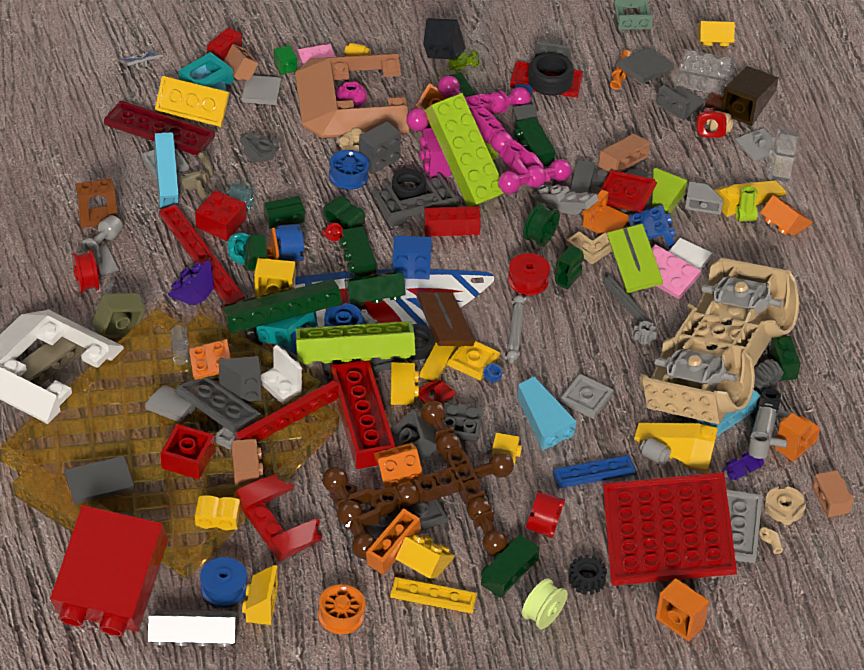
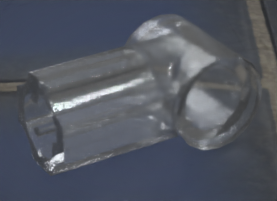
[170,325,190,365]

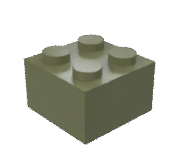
[92,293,146,338]

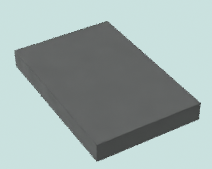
[617,48,674,83]
[64,456,135,505]

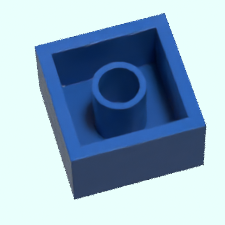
[392,236,432,280]

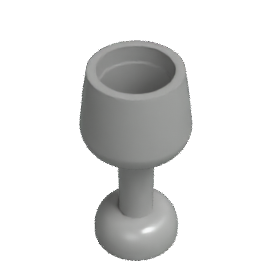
[81,215,123,255]

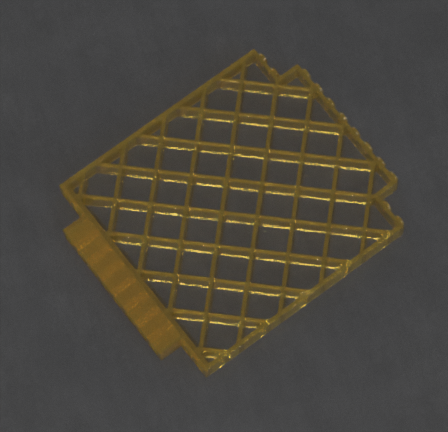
[0,309,340,579]

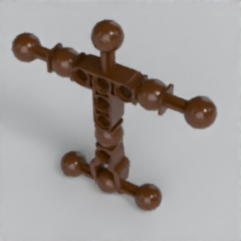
[322,401,514,559]

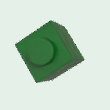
[273,45,297,75]

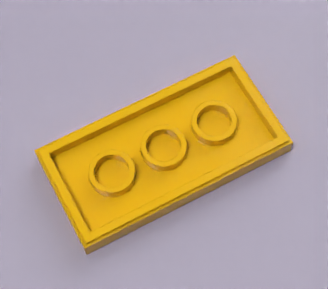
[155,76,230,127]

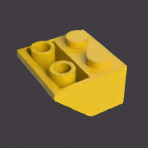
[395,534,455,578]

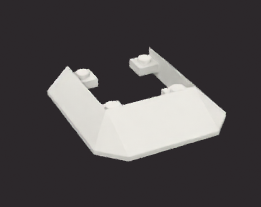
[0,310,124,424]

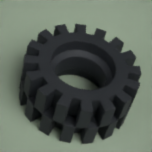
[568,555,607,595]

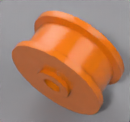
[318,584,366,634]

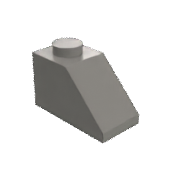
[685,182,723,215]

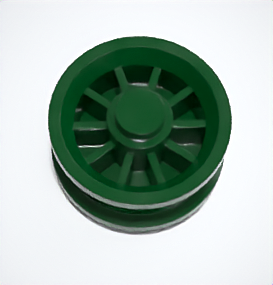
[523,202,560,247]

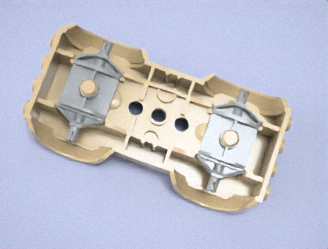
[639,258,799,424]

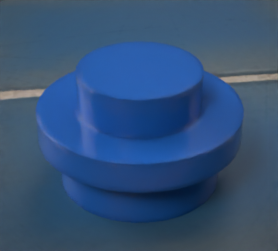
[483,364,502,383]

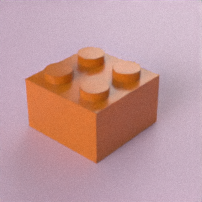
[656,578,710,642]

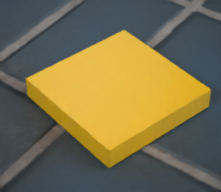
[447,341,500,381]

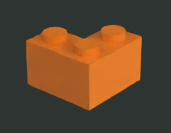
[775,413,820,462]

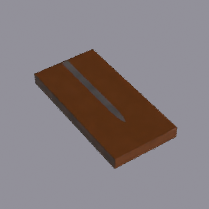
[416,292,475,346]

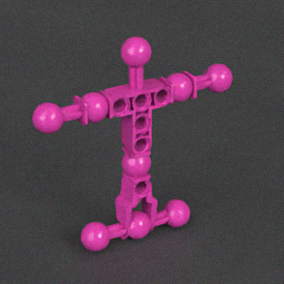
[406,75,571,194]

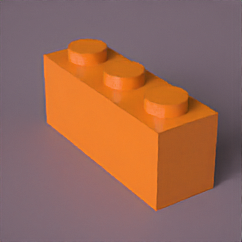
[366,508,421,575]

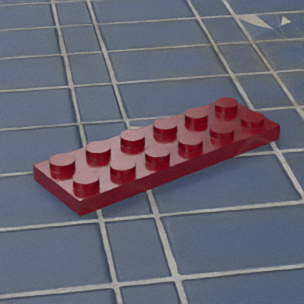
[104,101,215,156]

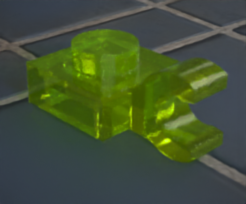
[449,52,480,70]

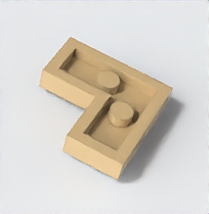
[566,231,612,264]

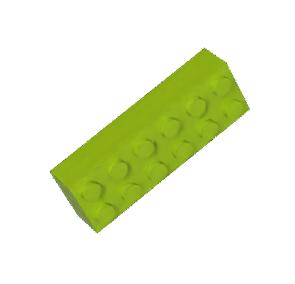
[424,93,505,207]
[295,321,415,364]

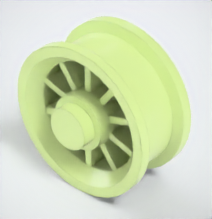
[522,578,568,629]

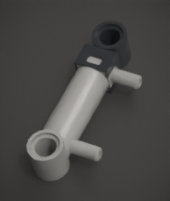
[748,389,792,459]

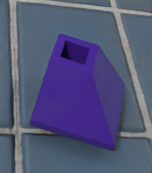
[168,260,214,306]

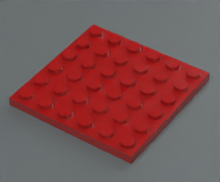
[603,472,737,586]

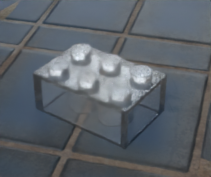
[676,49,735,95]

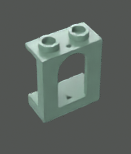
[613,0,653,30]

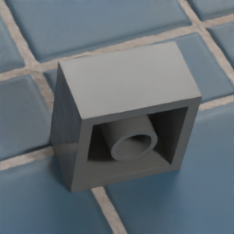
[359,121,401,174]

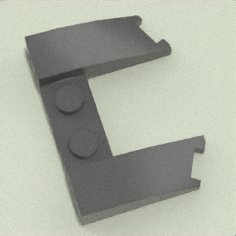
[570,160,648,214]
[373,172,457,227]

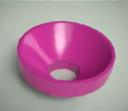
[336,81,367,108]

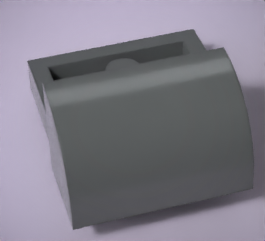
[443,402,483,442]

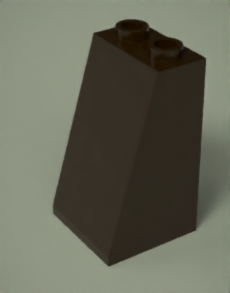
[721,66,779,126]

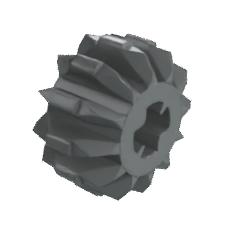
[754,359,784,392]

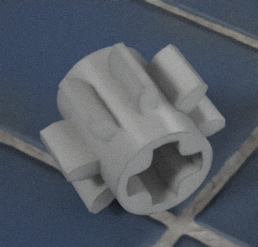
[633,321,657,345]

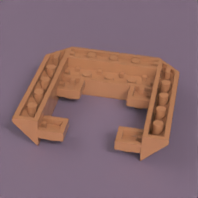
[295,53,409,138]

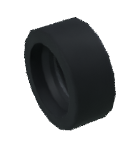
[392,169,426,200]
[409,324,435,360]

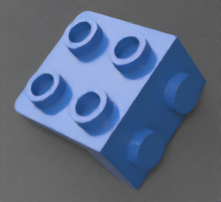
[628,205,676,247]

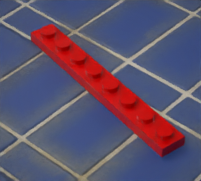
[159,204,245,304]

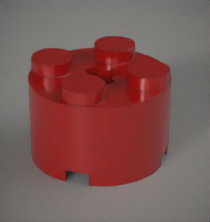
[525,491,565,538]

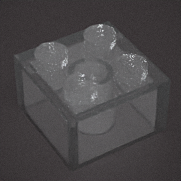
[766,129,799,183]

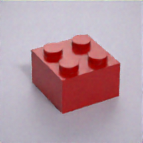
[195,190,247,241]
[160,424,215,480]

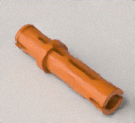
[610,50,632,90]

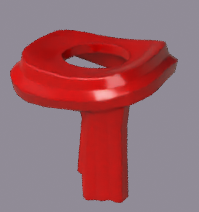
[697,108,727,138]
[418,380,456,405]

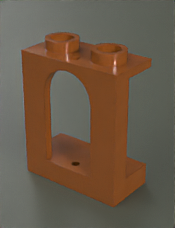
[75,178,117,228]

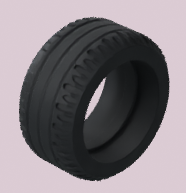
[528,53,574,96]

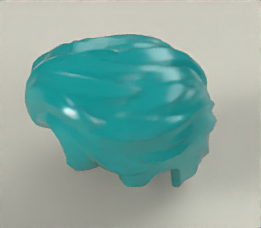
[227,233,250,265]

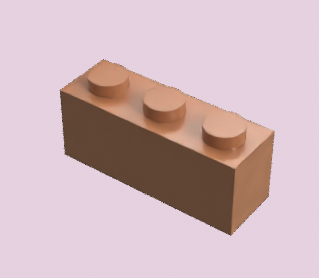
[598,134,650,172]

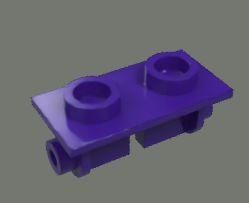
[722,451,764,480]

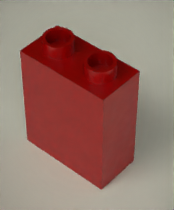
[50,505,168,637]

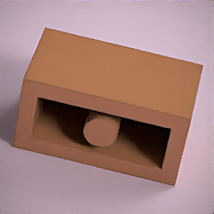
[223,44,259,81]
[232,439,263,485]
[812,470,854,518]

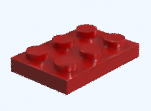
[597,170,657,213]

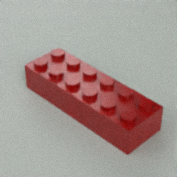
[331,360,396,469]

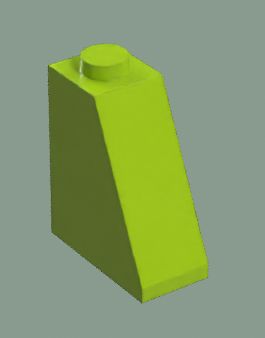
[651,168,687,214]

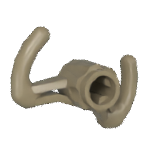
[182,152,214,202]

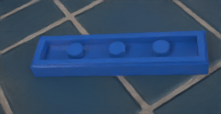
[553,455,635,489]

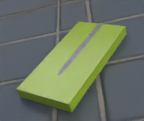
[607,224,663,293]

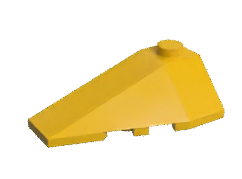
[714,180,786,217]
[634,423,718,473]

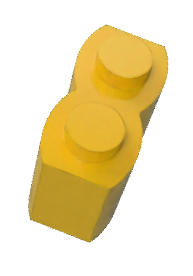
[195,495,241,531]

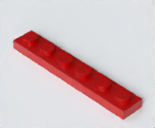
[235,380,338,442]

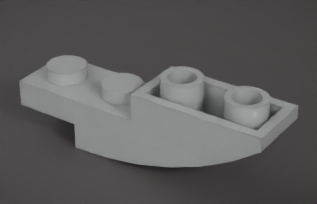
[532,184,599,215]

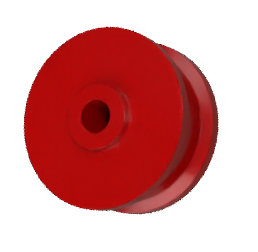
[72,249,100,294]
[508,253,550,296]

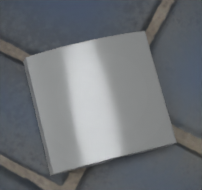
[145,385,196,423]

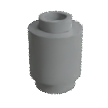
[640,437,671,464]

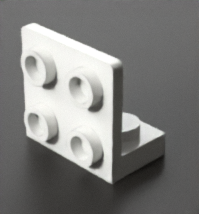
[261,345,302,405]

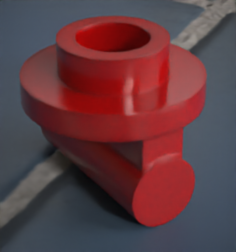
[322,223,343,241]

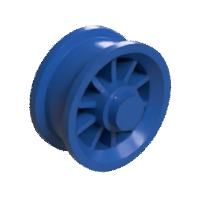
[329,150,369,190]
[200,557,247,607]

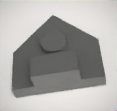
[239,133,279,163]

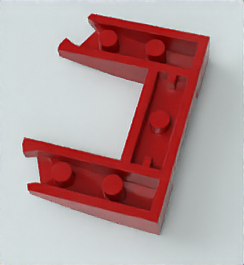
[234,475,322,563]

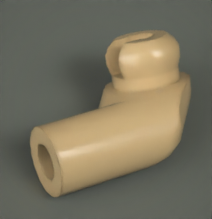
[759,527,783,554]

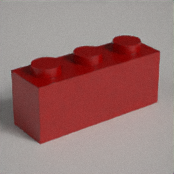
[424,206,481,237]

